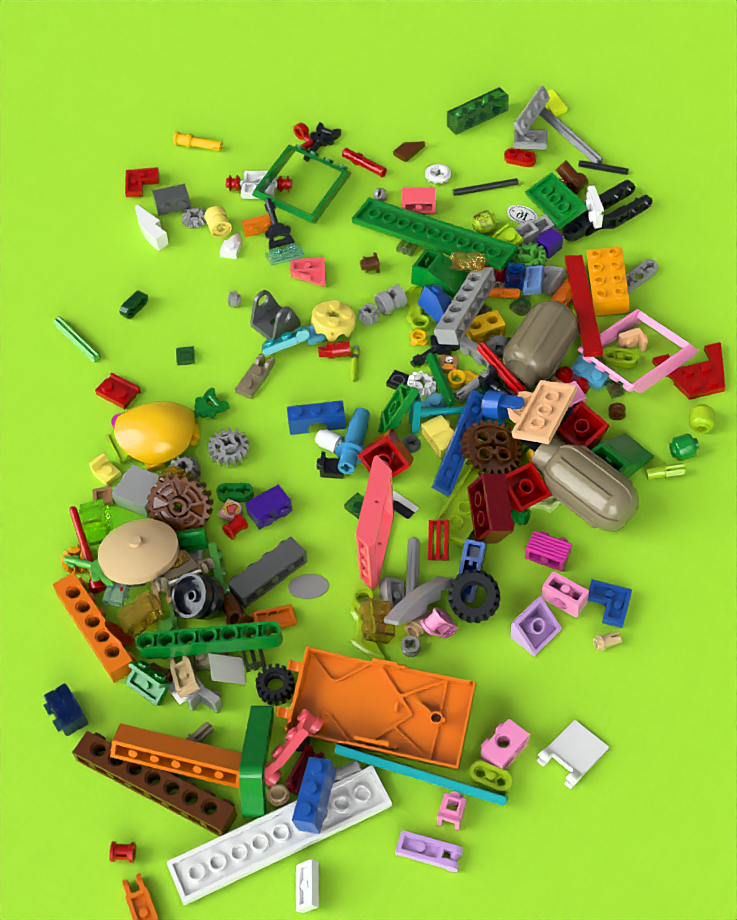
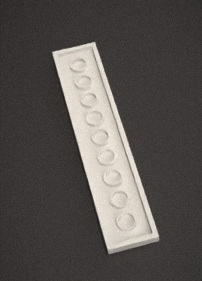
[167,766,392,906]

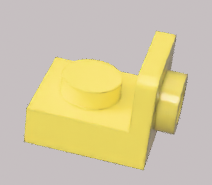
[89,453,122,487]

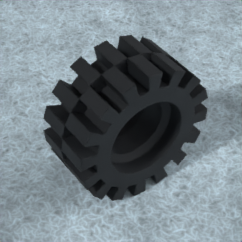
[256,664,295,706]

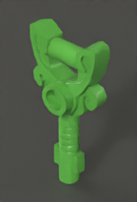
[64,555,115,587]

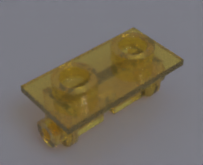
[449,252,488,271]

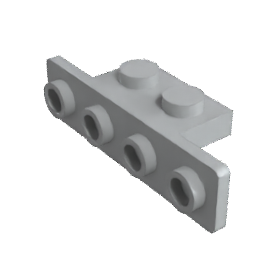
[513,86,550,136]

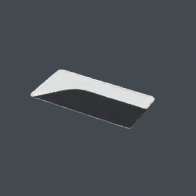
[393,490,419,519]

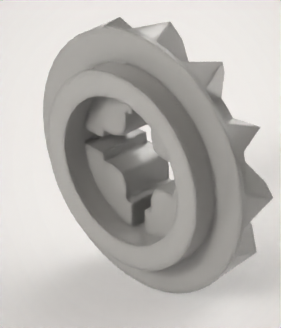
[182,206,207,228]

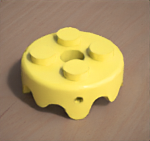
[310,300,356,342]

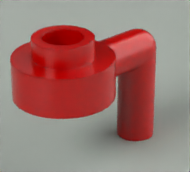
[293,122,314,151]

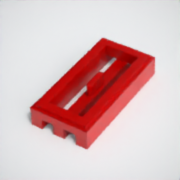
[428,520,450,561]

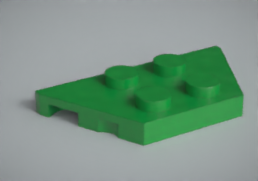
[378,383,420,435]

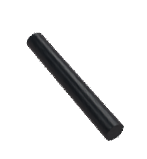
[578,160,629,175]

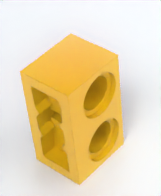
[465,310,506,344]

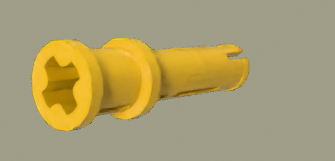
[173,131,223,152]

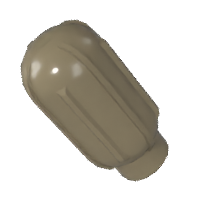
[498,300,578,396]
[531,436,639,532]

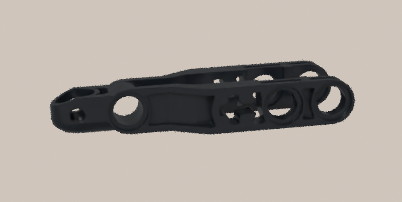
[563,179,653,242]

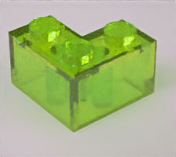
[79,499,114,546]

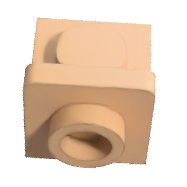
[618,327,648,352]

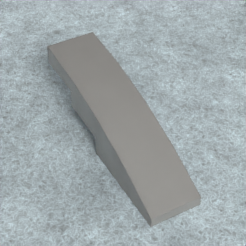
[515,214,564,247]
[384,576,453,625]

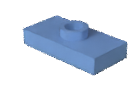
[523,265,545,295]

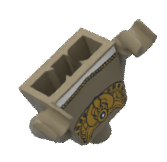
[153,550,216,597]

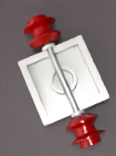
[226,171,292,199]

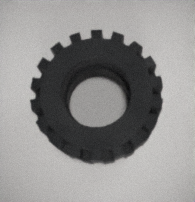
[448,569,500,623]

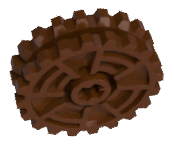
[146,471,214,532]

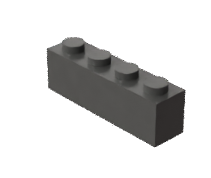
[228,537,308,608]

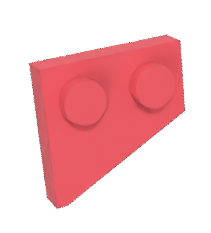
[290,257,326,287]

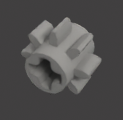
[358,304,380,326]

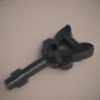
[303,122,341,162]
[264,198,295,253]
[410,335,460,367]

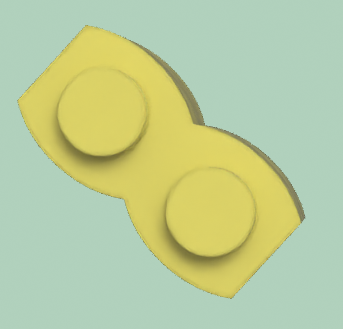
[421,415,454,458]

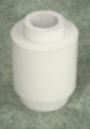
[315,429,343,454]

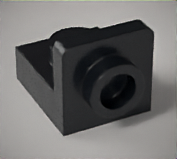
[316,451,344,479]

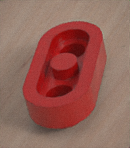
[504,148,536,167]
[555,366,590,394]

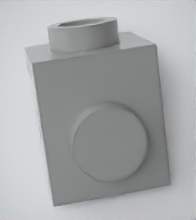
[187,684,223,713]

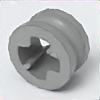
[401,636,420,657]

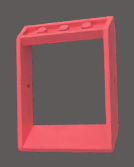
[356,455,394,590]

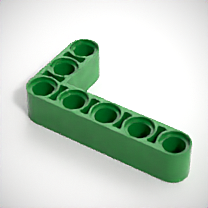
[239,706,274,818]

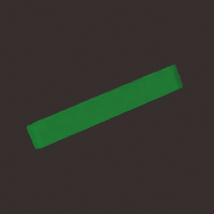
[136,621,284,659]

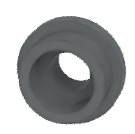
[402,435,421,453]

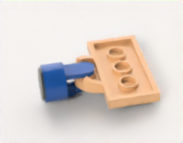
[481,380,577,444]

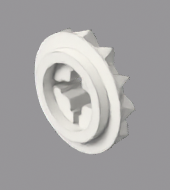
[425,164,451,185]
[407,370,437,397]

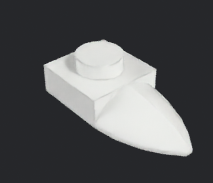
[220,233,242,259]

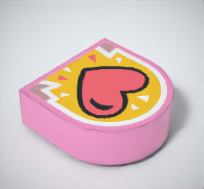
[219,499,242,521]

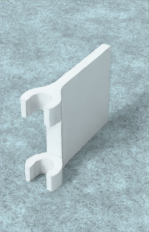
[537,720,609,789]

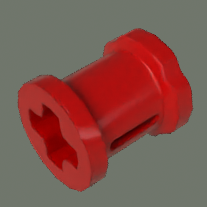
[222,514,248,540]
[109,841,136,863]

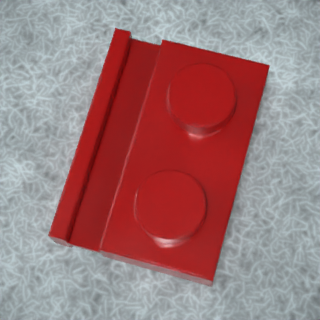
[95,373,141,410]

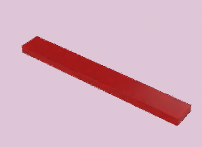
[564,255,603,357]

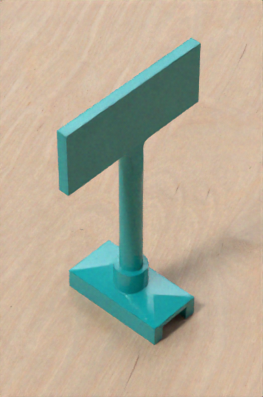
[409,392,506,433]

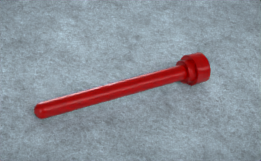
[69,506,106,594]

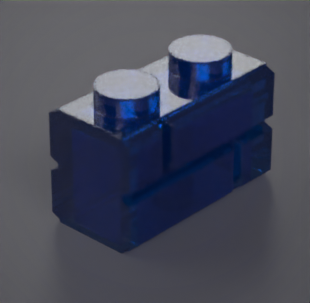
[43,683,89,736]

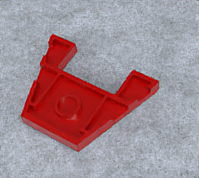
[652,342,725,400]

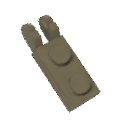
[235,353,275,399]

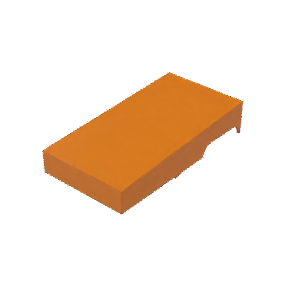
[276,646,477,771]

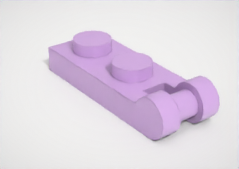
[396,830,463,872]

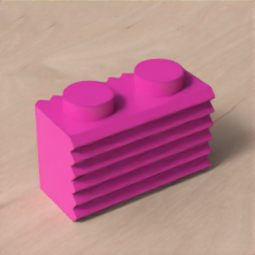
[525,531,572,572]

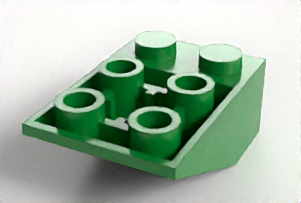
[411,248,468,297]
[591,433,654,478]

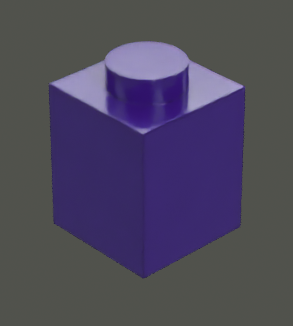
[536,228,563,259]

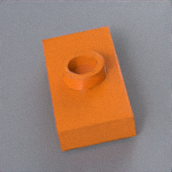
[251,604,297,628]

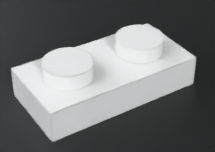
[296,859,319,913]

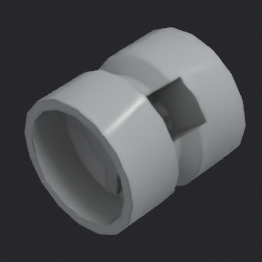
[374,284,407,315]

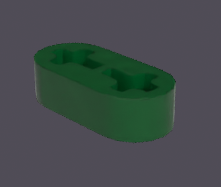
[120,290,148,319]

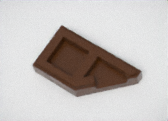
[393,141,425,162]

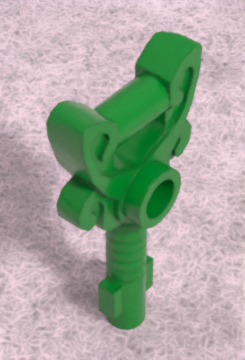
[194,388,230,419]

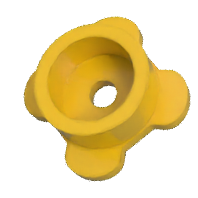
[409,329,428,347]

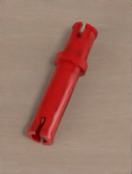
[342,148,387,178]

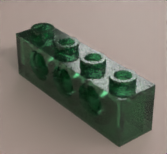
[447,87,509,135]

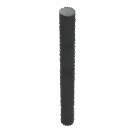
[452,178,518,196]

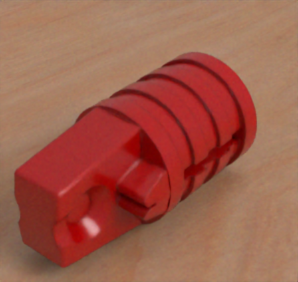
[318,340,351,359]

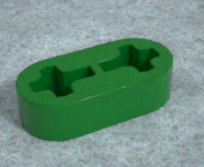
[216,483,254,503]

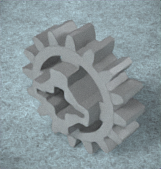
[208,428,249,467]

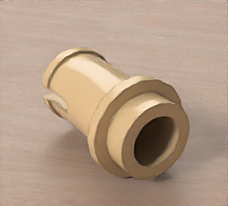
[593,631,622,651]

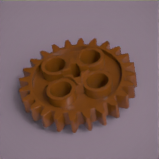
[460,419,523,475]

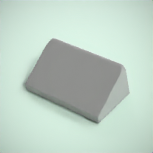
[379,576,405,618]

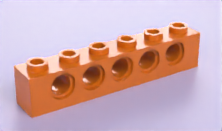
[52,572,136,683]

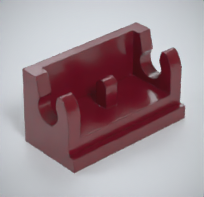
[286,744,325,796]

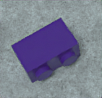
[245,484,292,530]

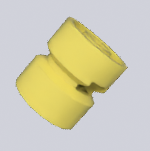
[204,206,232,238]

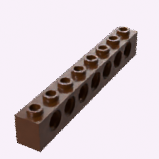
[72,731,238,837]

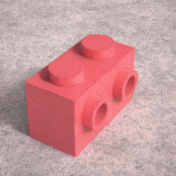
[402,187,436,214]

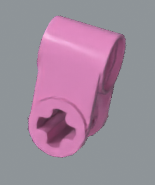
[420,607,458,638]

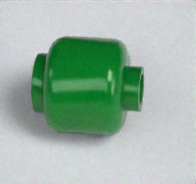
[669,433,699,461]

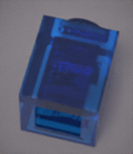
[505,263,525,291]

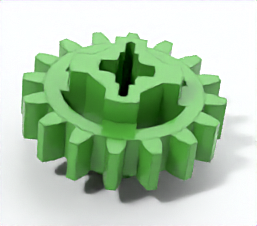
[509,242,547,274]

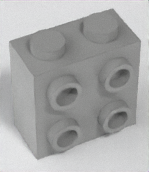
[112,465,162,518]

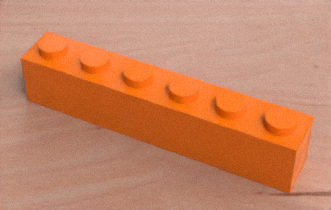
[110,723,242,789]

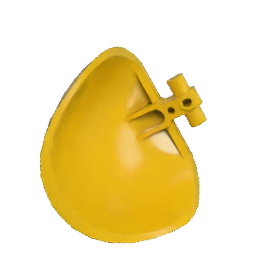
[114,401,201,465]

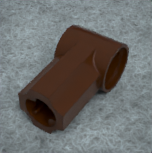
[555,160,588,195]
[222,593,253,625]

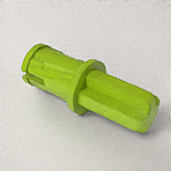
[646,463,686,480]

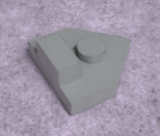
[542,265,566,296]

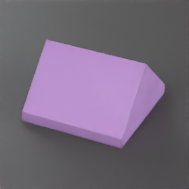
[510,596,562,656]

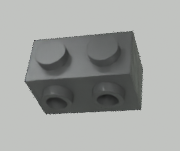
[152,184,191,216]

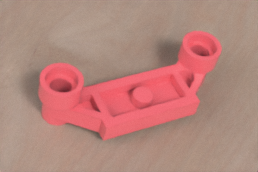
[265,709,324,787]

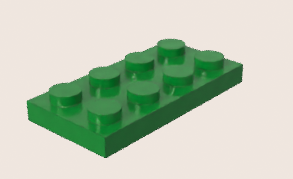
[525,172,588,229]

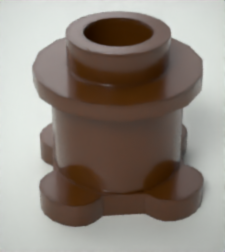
[360,252,380,273]

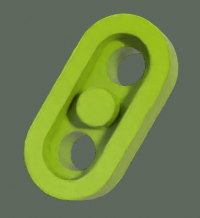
[601,346,638,368]
[469,761,513,794]

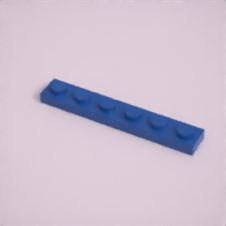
[431,390,484,497]

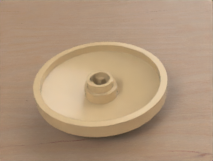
[98,519,179,585]

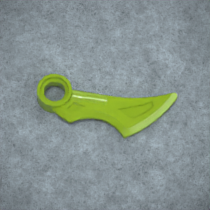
[405,285,430,332]
[349,588,385,660]

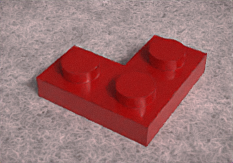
[125,167,159,198]

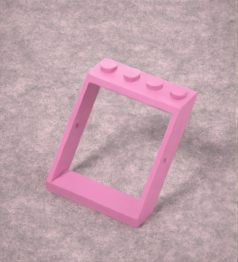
[578,309,698,394]

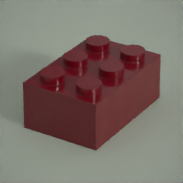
[467,474,515,544]

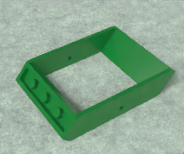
[252,144,351,224]

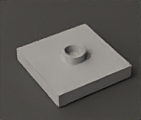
[514,129,547,150]

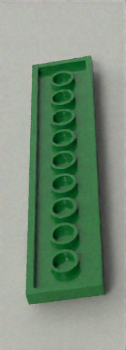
[352,197,518,270]

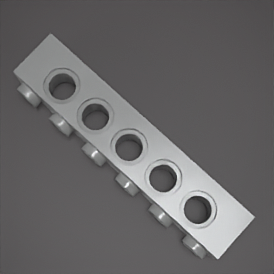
[434,267,496,345]

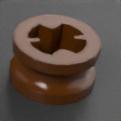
[609,403,626,420]

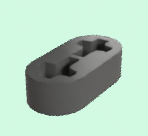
[485,335,510,356]

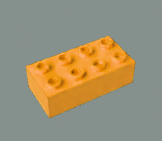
[586,246,630,316]

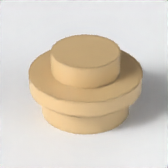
[267,784,290,807]

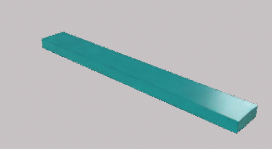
[334,744,509,806]

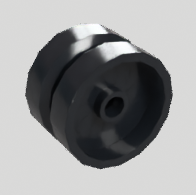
[171,573,225,620]

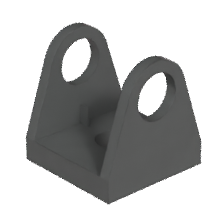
[250,290,301,340]

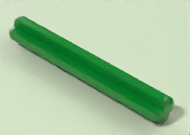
[426,352,456,406]

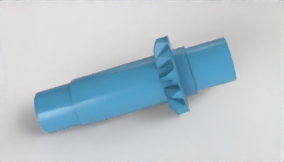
[336,408,370,474]

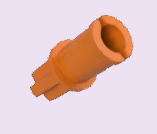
[488,286,521,300]

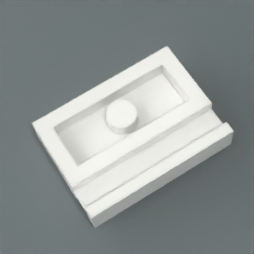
[584,186,604,228]

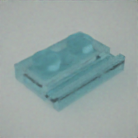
[265,244,305,266]

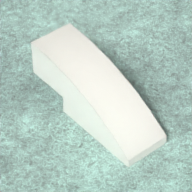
[135,205,169,251]

